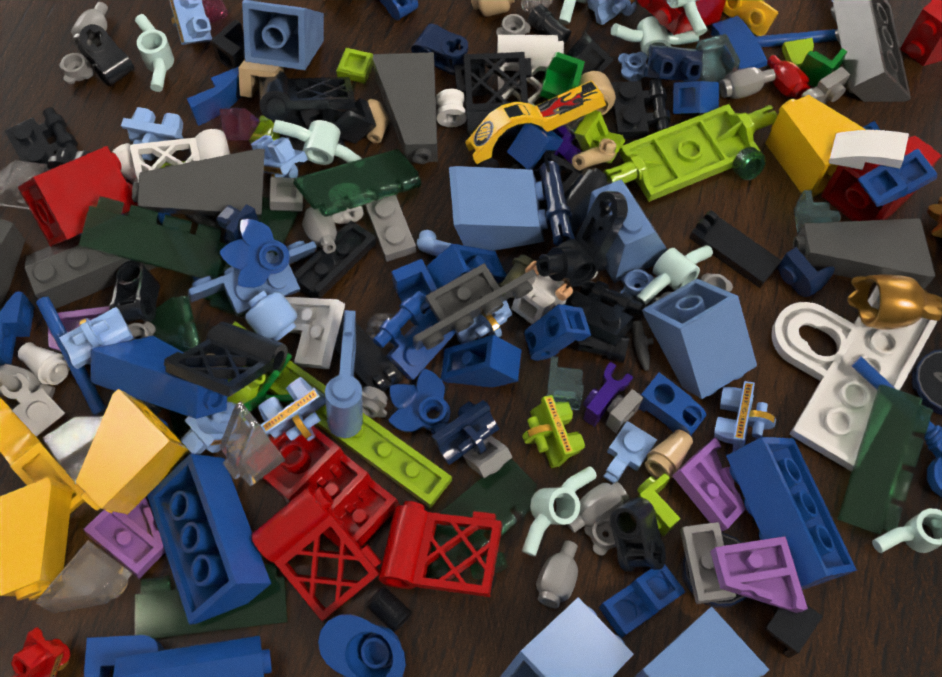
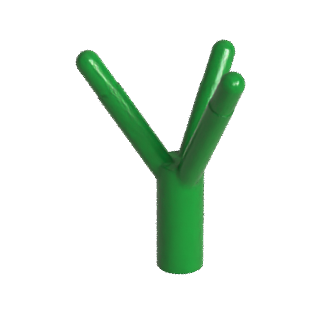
[237,353,294,417]

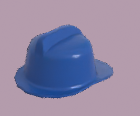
[318,614,406,677]

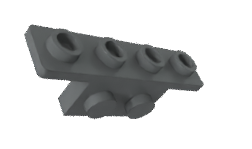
[413,263,537,350]

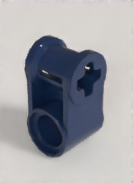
[411,24,468,76]

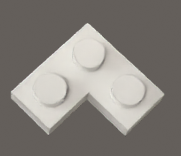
[285,297,345,369]

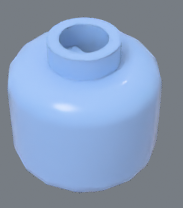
[245,291,297,341]

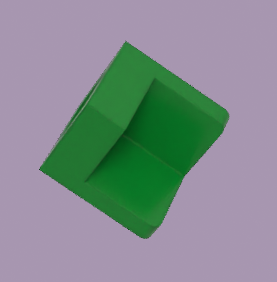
[800,48,848,87]
[539,52,585,99]

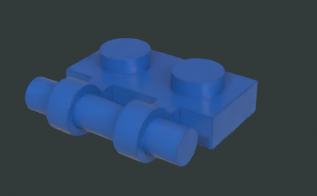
[373,291,456,380]

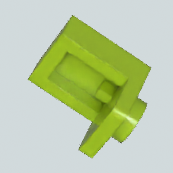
[574,110,625,163]
[637,473,681,537]

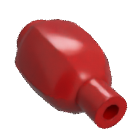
[767,55,810,100]

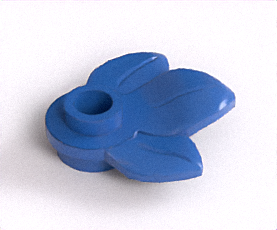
[220,219,290,288]
[389,369,450,432]

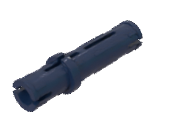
[539,161,575,247]

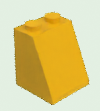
[765,95,866,200]
[76,389,190,515]
[0,477,72,601]

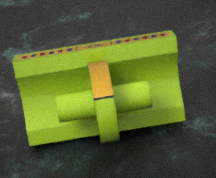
[522,395,585,468]

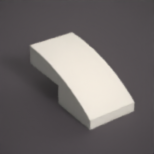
[829,130,909,170]

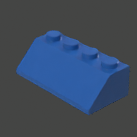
[726,437,857,590]
[147,454,271,624]

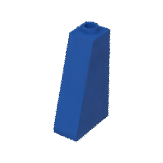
[91,336,228,419]
[113,636,272,677]

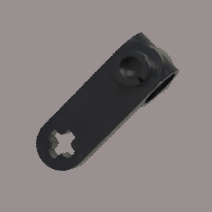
[537,191,628,287]

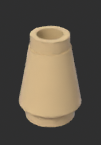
[645,429,693,479]

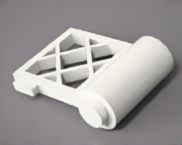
[497,35,564,106]
[130,129,230,182]

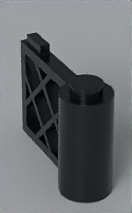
[464,52,532,140]
[259,70,355,120]
[510,150,608,237]
[164,321,288,397]

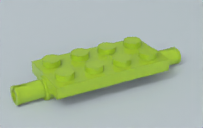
[603,104,777,202]

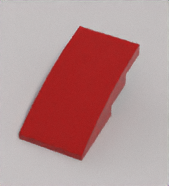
[244,426,400,554]

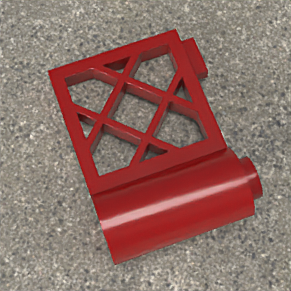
[251,486,382,621]
[379,501,502,597]

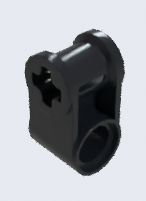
[78,24,135,87]
[109,260,160,325]
[610,497,666,572]

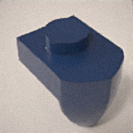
[777,247,835,297]

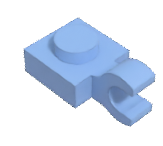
[603,421,657,483]

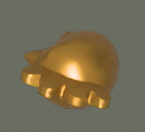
[847,274,942,330]

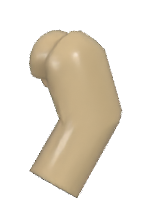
[367,99,389,143]
[572,139,616,170]

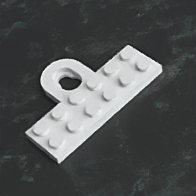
[772,285,937,472]

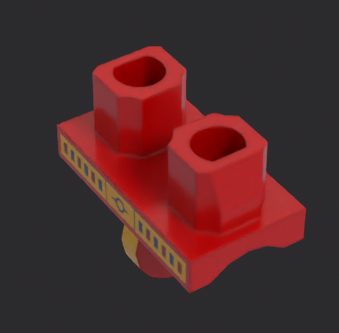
[11,627,71,677]

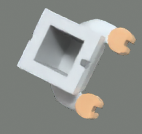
[511,261,573,324]

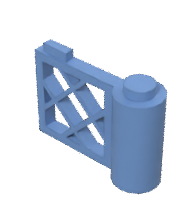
[325,310,363,438]

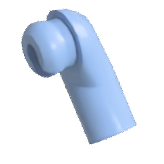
[417,230,451,257]

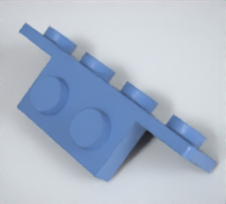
[188,241,317,316]

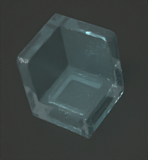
[696,34,740,82]
[794,190,841,234]
[546,356,584,410]

